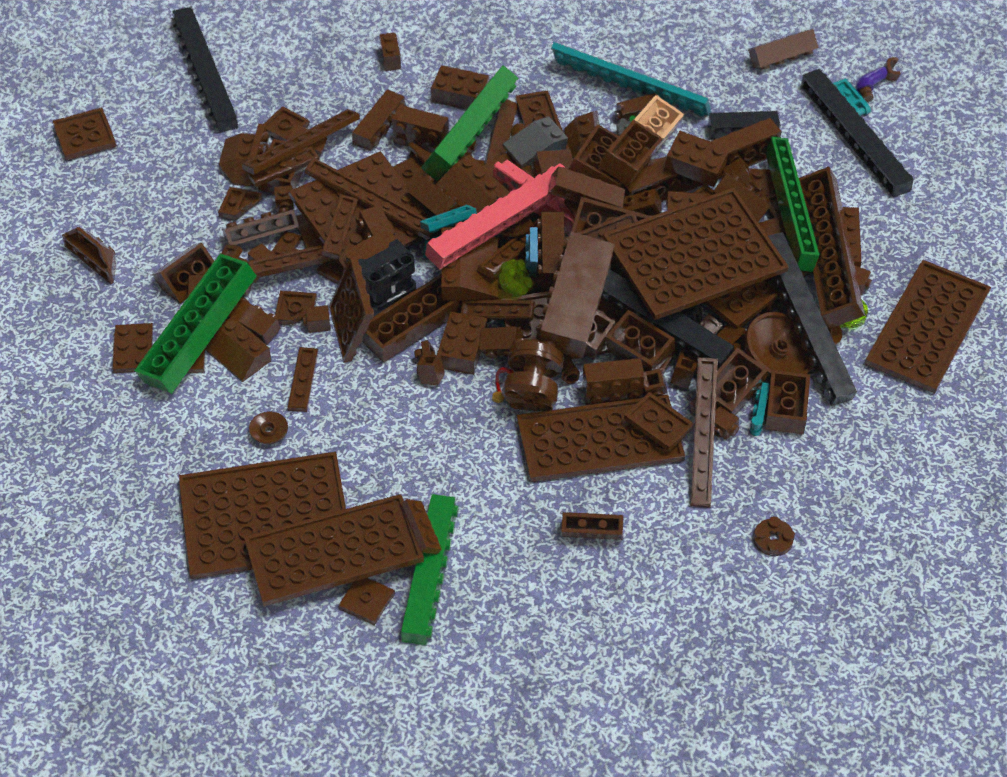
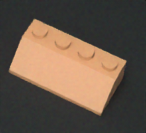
[634,95,684,153]

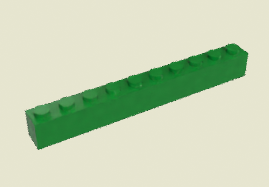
[766,137,819,272]

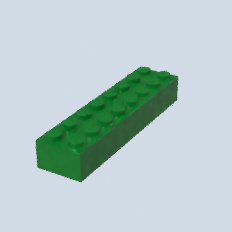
[421,65,519,181]
[134,253,257,394]

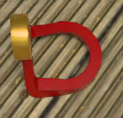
[492,367,514,403]

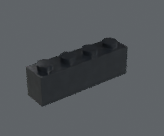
[708,111,780,139]

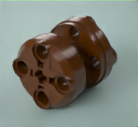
[501,338,564,411]

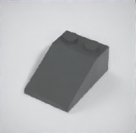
[503,117,568,168]

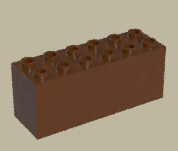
[536,232,615,359]

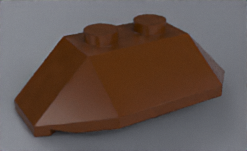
[564,110,600,159]
[219,133,255,187]
[62,227,116,284]

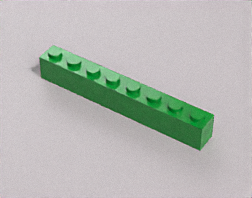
[401,494,459,645]

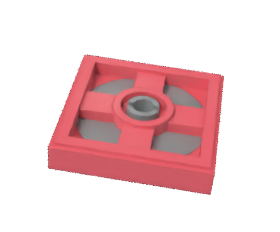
[492,162,526,192]

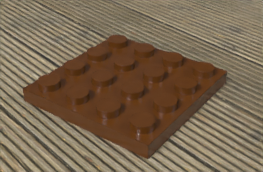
[329,257,374,363]

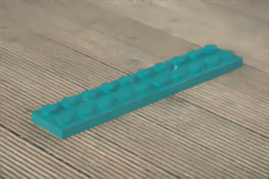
[551,42,711,117]

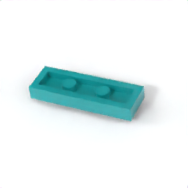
[420,205,477,233]

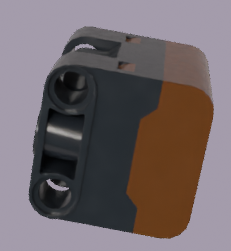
[346,231,416,317]

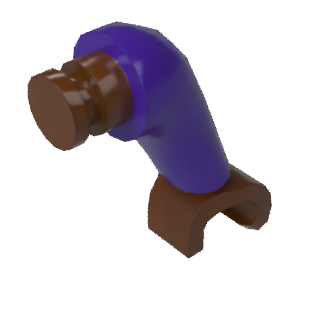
[855,57,901,102]

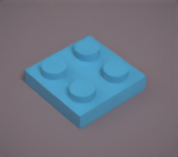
[525,227,538,277]

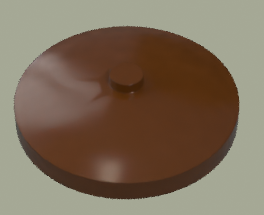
[744,312,813,378]

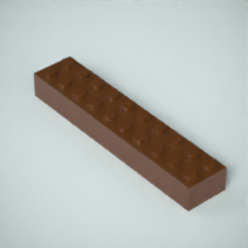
[620,118,782,202]
[799,166,865,328]
[362,235,526,363]

